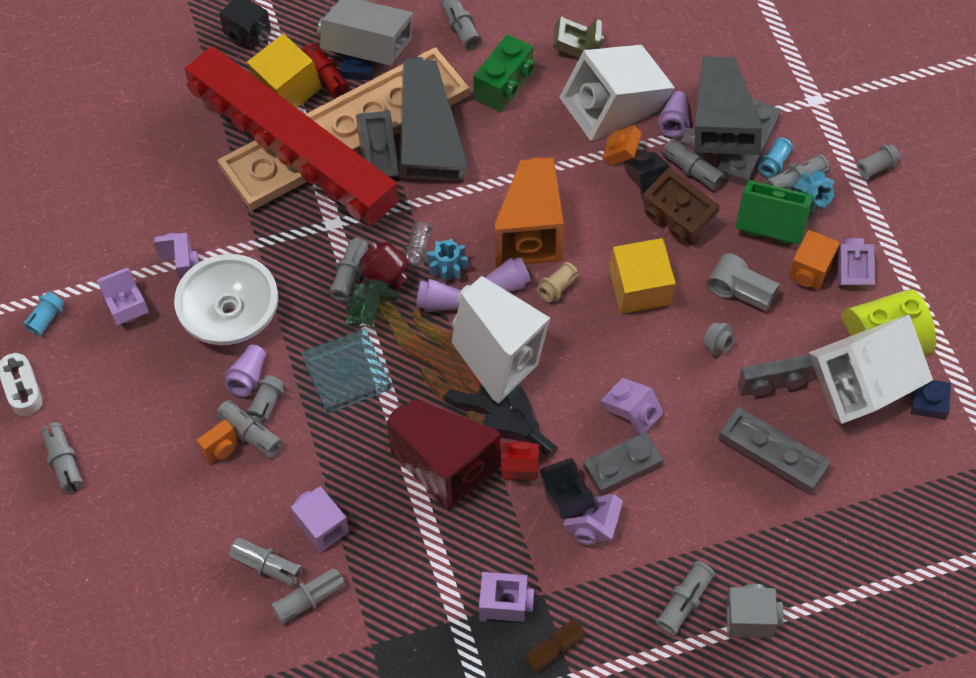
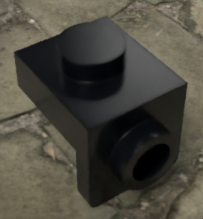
[624,151,670,200]
[540,458,595,519]

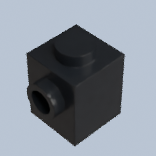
[219,0,271,50]

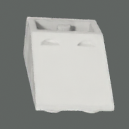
[809,314,933,424]

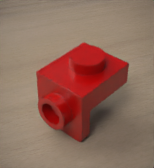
[501,441,539,480]

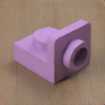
[836,238,875,286]

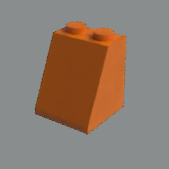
[495,157,564,267]

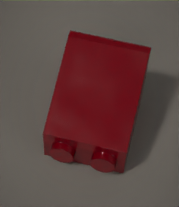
[387,399,501,511]

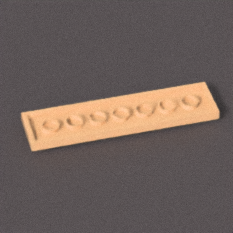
[217,47,470,211]

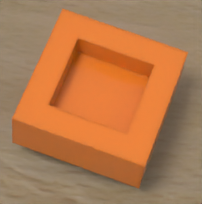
[602,125,642,166]
[196,419,239,465]

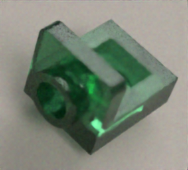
[346,279,399,328]

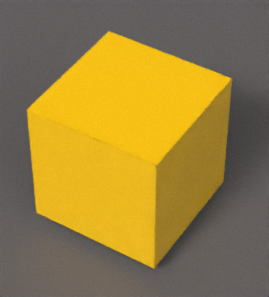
[247,33,322,108]
[609,238,676,314]

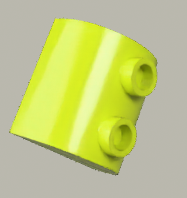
[841,289,936,356]

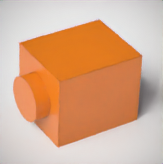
[788,229,840,291]

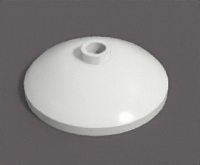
[174,254,278,345]

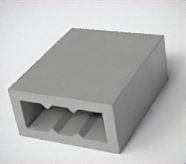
[317,0,413,66]

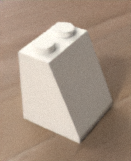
[559,45,675,141]
[451,276,550,403]

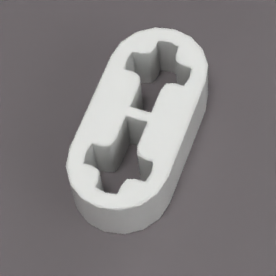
[0,353,43,416]

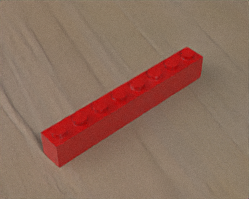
[184,46,399,227]

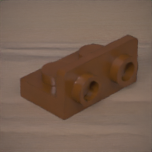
[642,168,720,246]

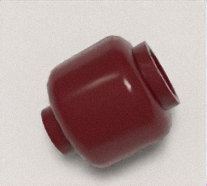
[359,242,409,291]

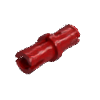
[302,42,349,99]

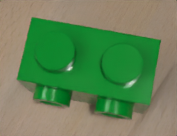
[473,34,536,113]
[735,180,814,244]

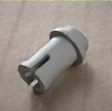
[856,145,901,180]
[247,375,284,423]

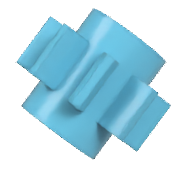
[793,170,836,213]
[427,238,469,282]

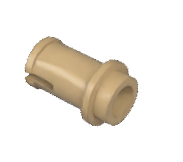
[537,262,580,302]

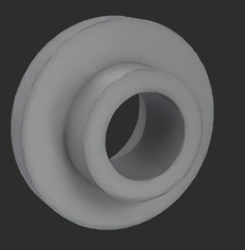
[703,322,735,356]

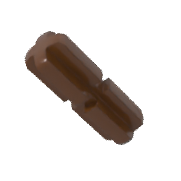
[525,620,585,673]

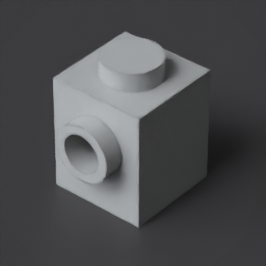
[726,584,784,638]

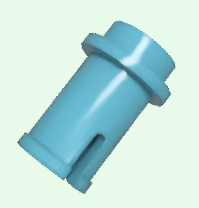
[758,137,793,178]
[22,292,64,337]

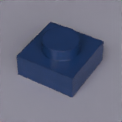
[341,54,375,80]
[910,380,951,420]

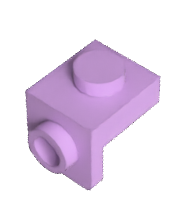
[154,233,199,280]
[97,268,149,325]
[601,378,663,434]
[563,494,623,545]

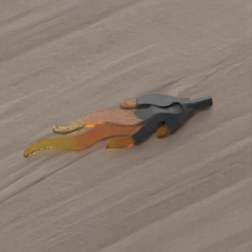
[363,297,558,458]

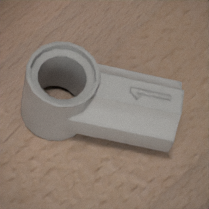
[706,253,780,311]

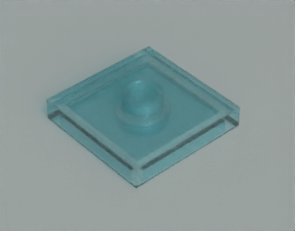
[301,328,392,414]

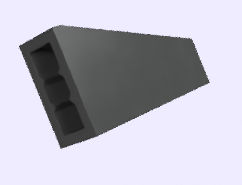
[694,56,762,155]
[399,57,467,182]

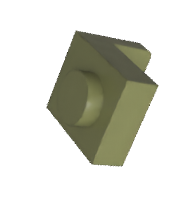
[552,17,604,58]

